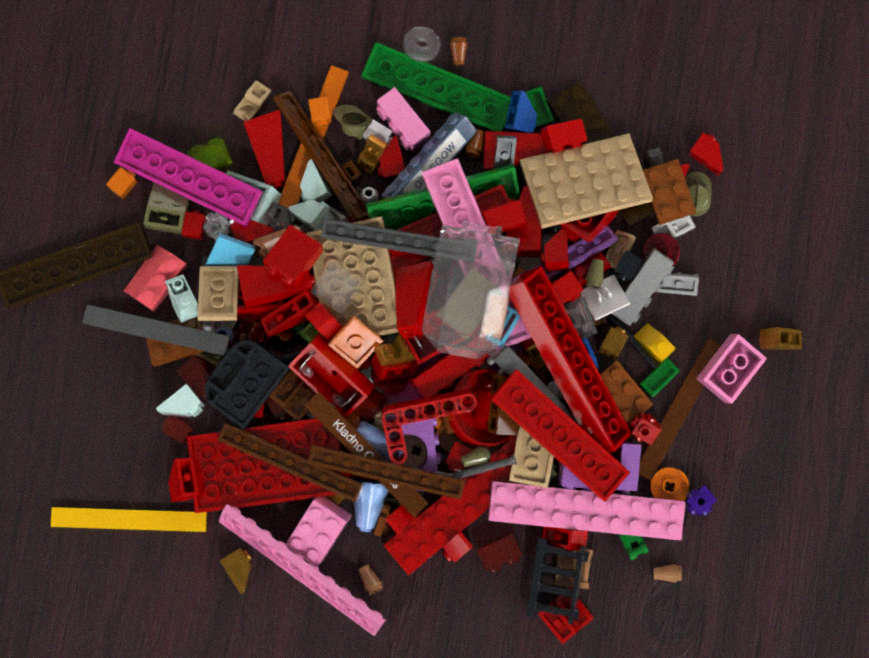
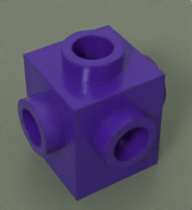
[685,485,717,516]

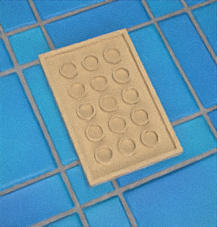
[519,134,653,228]
[307,217,399,342]

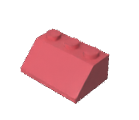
[124,245,188,313]

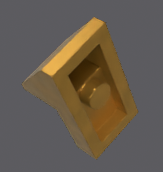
[374,334,415,366]

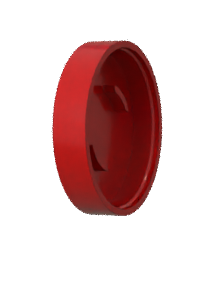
[446,369,514,448]

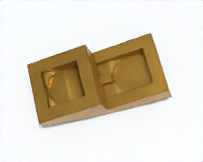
[355,134,387,176]

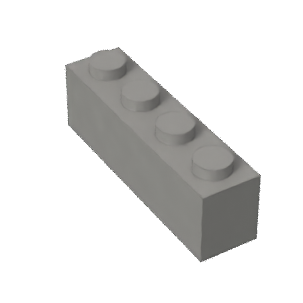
[611,247,674,326]

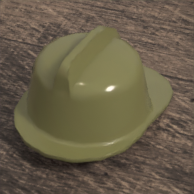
[333,105,372,140]
[685,172,712,217]

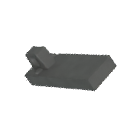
[493,135,517,169]

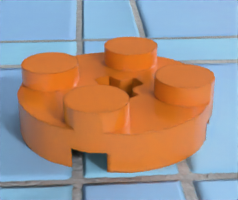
[650,467,689,501]

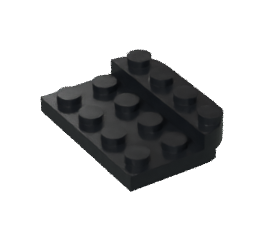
[205,338,290,429]

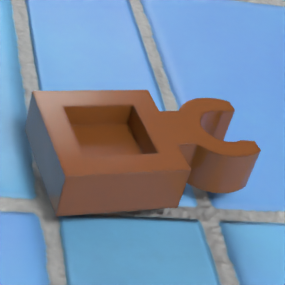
[374,503,391,537]

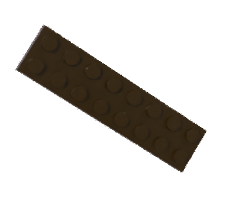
[547,81,655,228]
[0,222,152,310]

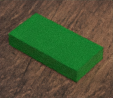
[525,86,554,128]
[639,358,680,398]

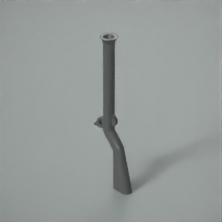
[433,454,517,479]

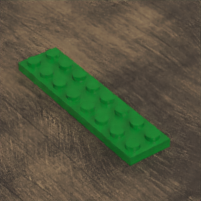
[361,42,511,132]
[366,164,520,230]

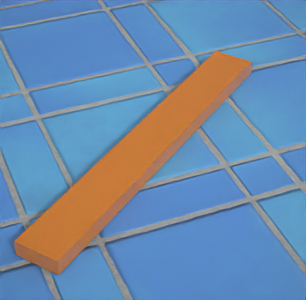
[277,65,349,209]

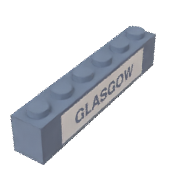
[381,112,477,199]

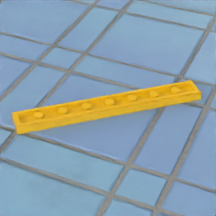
[51,507,207,532]

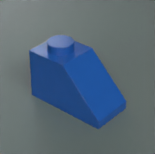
[504,91,537,133]

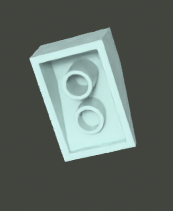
[226,171,282,225]

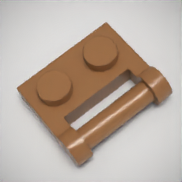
[554,549,593,589]

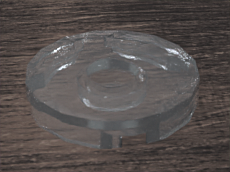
[403,27,441,62]

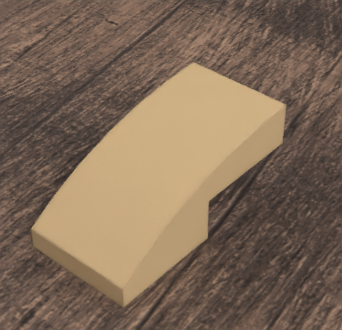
[233,80,272,121]

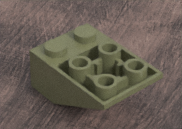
[143,182,190,234]

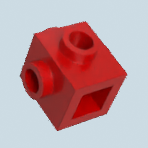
[630,412,662,445]

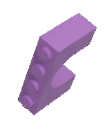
[385,410,441,492]
[557,442,641,494]

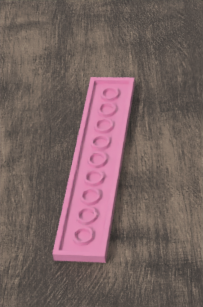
[421,158,532,351]
[488,481,685,540]
[219,504,385,636]

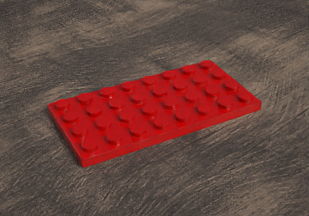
[187,418,345,513]

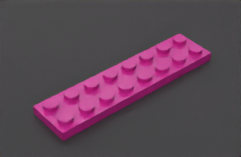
[114,128,263,226]

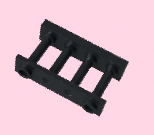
[526,537,589,624]

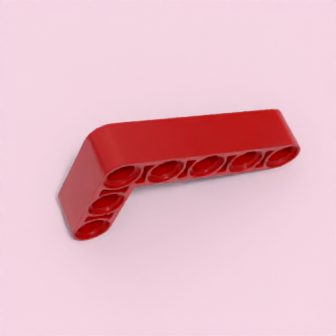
[381,389,477,464]

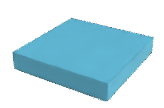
[205,233,255,266]

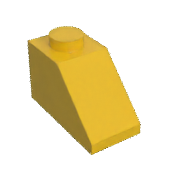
[634,323,676,364]

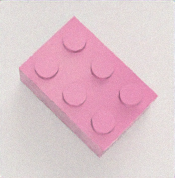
[376,87,430,153]
[696,334,767,404]
[286,497,352,567]

